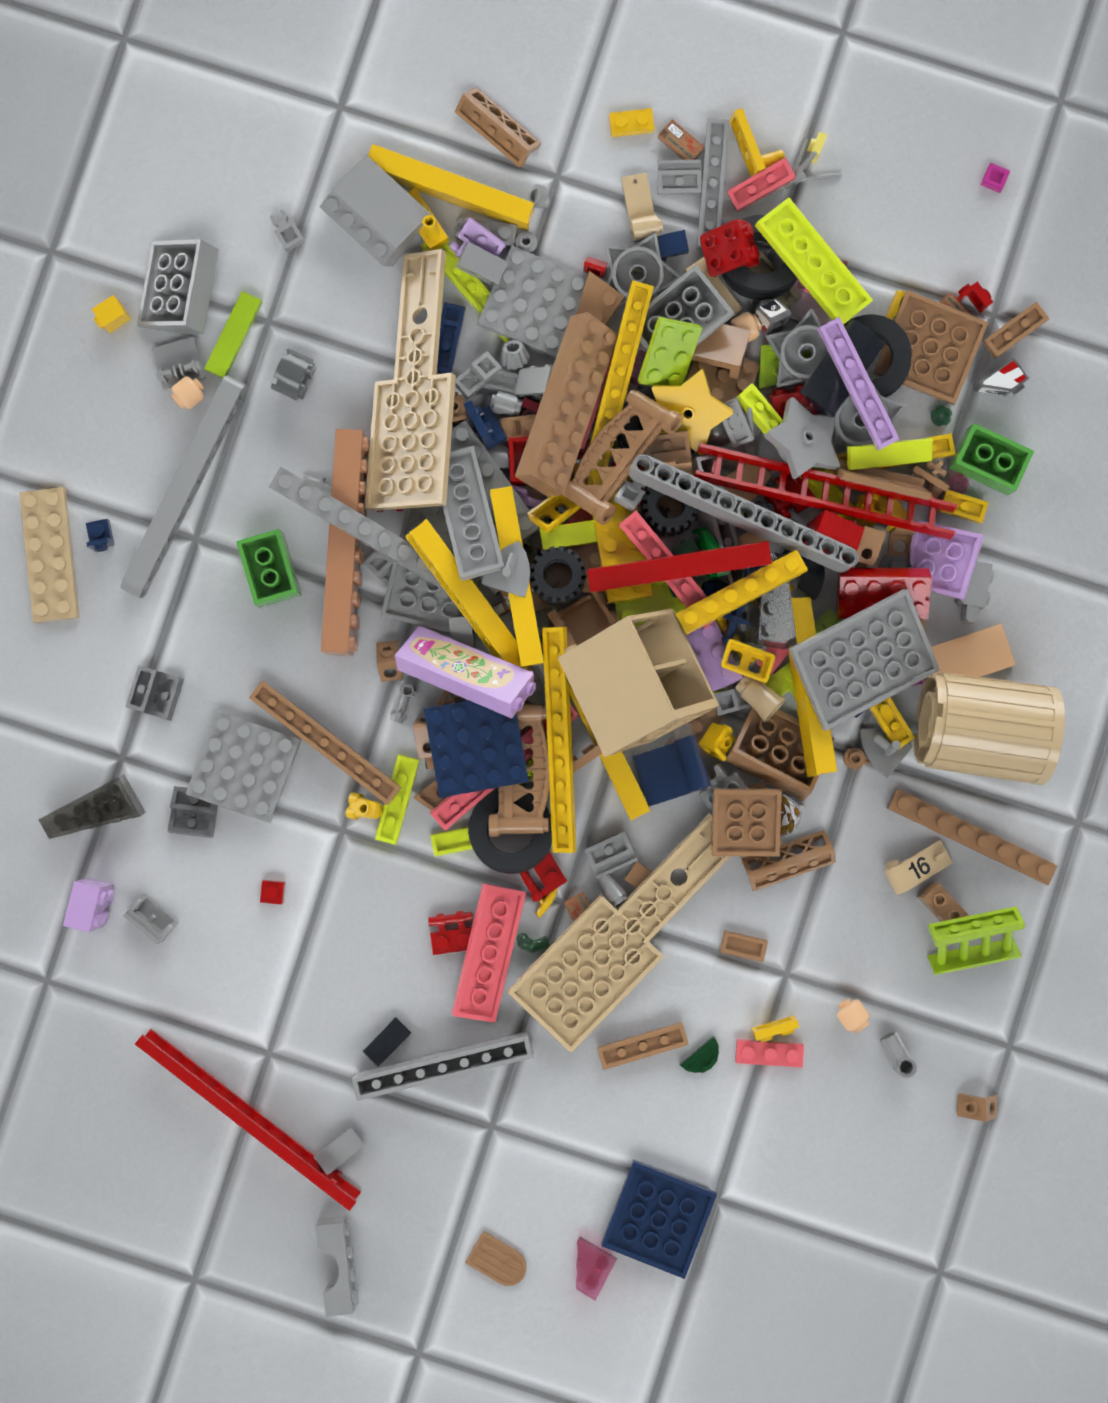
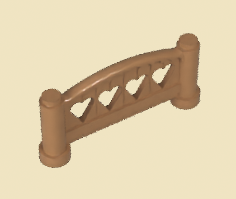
[563,390,683,525]
[489,704,550,837]

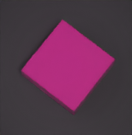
[980,162,1010,193]

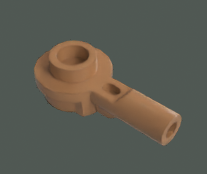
[843,748,872,770]

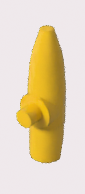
[535,888,558,918]

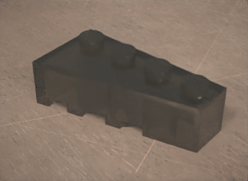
[745,552,797,650]
[38,774,146,839]

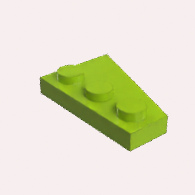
[758,345,811,390]

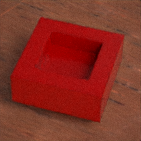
[260,880,286,905]

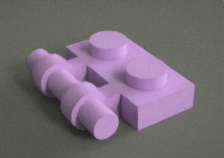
[449,217,506,258]

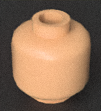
[730,312,762,343]
[170,377,205,409]
[836,998,870,1033]

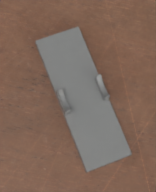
[443,446,505,581]

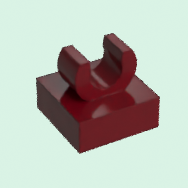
[521,398,540,416]

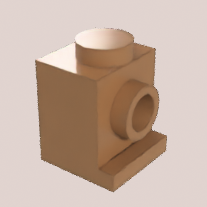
[452,392,468,427]

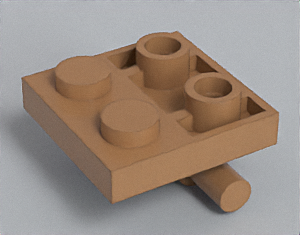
[645,430,693,479]

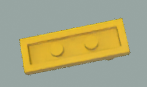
[729,108,785,177]
[408,188,450,251]

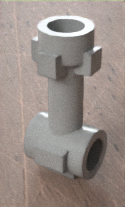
[390,683,417,724]

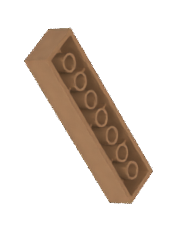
[515,312,618,497]

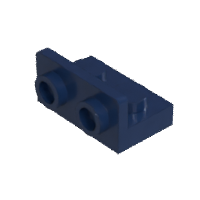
[464,400,507,450]

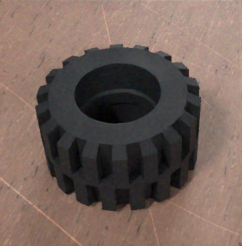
[641,477,698,537]
[530,546,586,605]

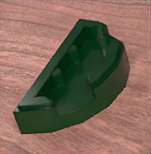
[680,1036,719,1073]

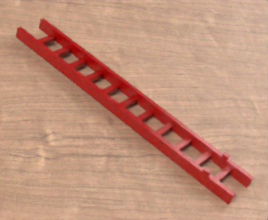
[693,443,957,540]
[135,1029,361,1212]

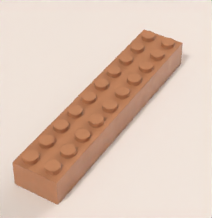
[321,429,370,657]

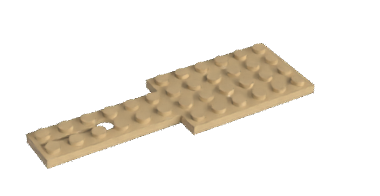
[364,249,456,511]
[507,814,731,1053]

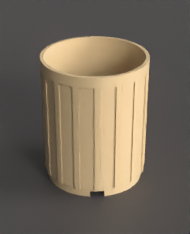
[913,672,1065,785]

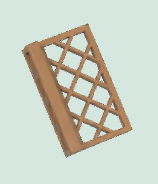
[834,458,932,500]

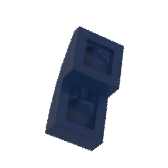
[657,230,689,261]

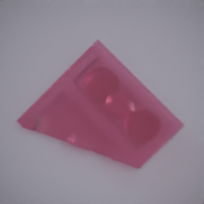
[576,1236,617,1301]

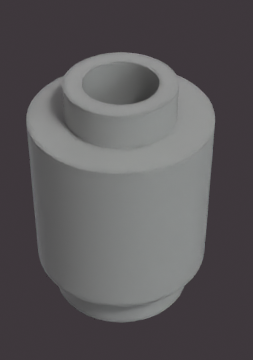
[490,391,523,417]

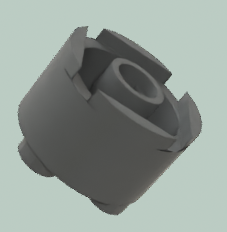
[271,348,316,400]

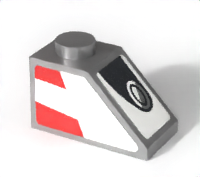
[754,298,792,338]
[972,358,1030,397]

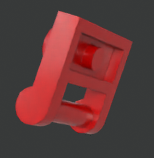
[519,851,568,902]

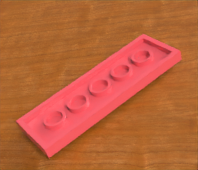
[451,883,526,1023]

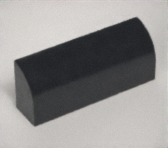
[799,319,885,417]

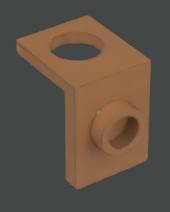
[887,527,917,558]
[376,640,403,682]
[957,1093,997,1122]

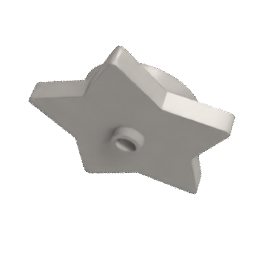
[605,233,681,302]
[766,309,828,388]
[829,379,907,454]
[764,397,840,479]

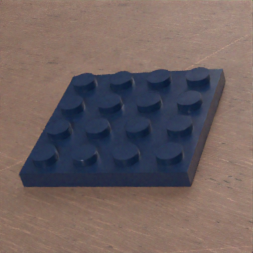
[424,701,529,798]
[601,1159,717,1279]

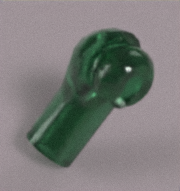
[516,933,550,953]

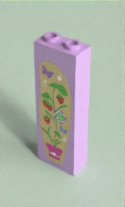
[395,626,536,718]

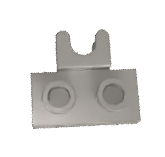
[699,762,749,813]

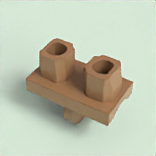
[910,460,950,499]

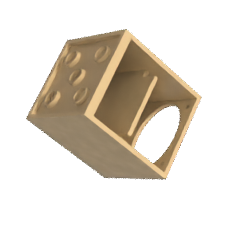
[558,608,719,757]

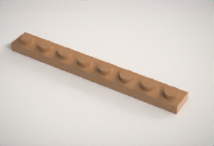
[249,680,402,805]
[886,789,1058,886]

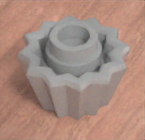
[500,339,531,370]

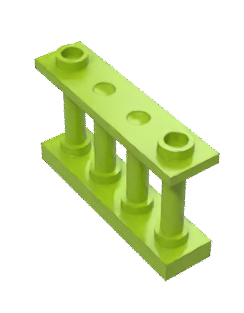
[927,906,1025,975]

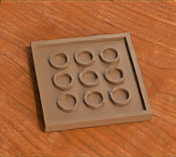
[873,290,989,405]

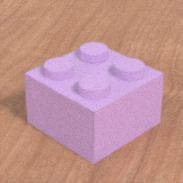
[63,878,115,932]

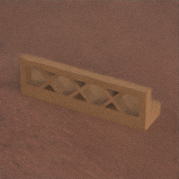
[455,88,542,168]
[741,830,836,891]

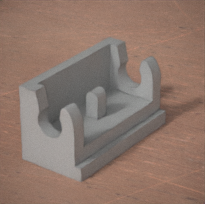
[455,242,508,286]
[123,895,178,944]

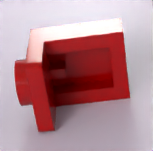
[956,281,993,314]

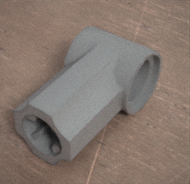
[880,1031,917,1078]

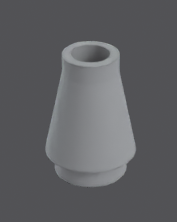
[598,874,627,907]

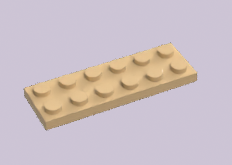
[19,487,80,623]

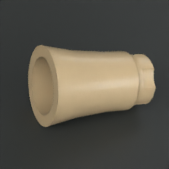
[735,676,786,722]

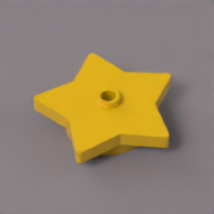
[652,369,734,455]

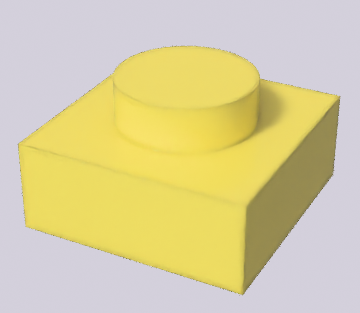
[807,132,827,164]

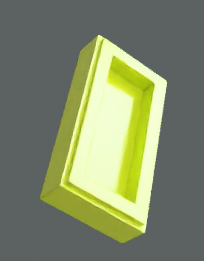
[430,827,473,857]

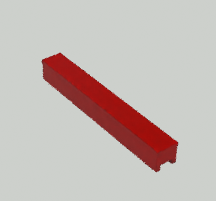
[587,541,772,592]

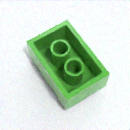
[949,423,1034,496]
[236,529,302,608]

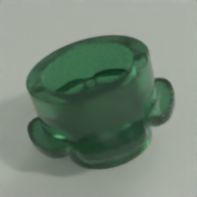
[930,405,952,426]

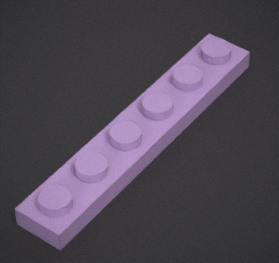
[817,317,899,450]

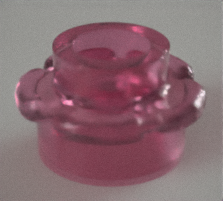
[947,474,969,494]

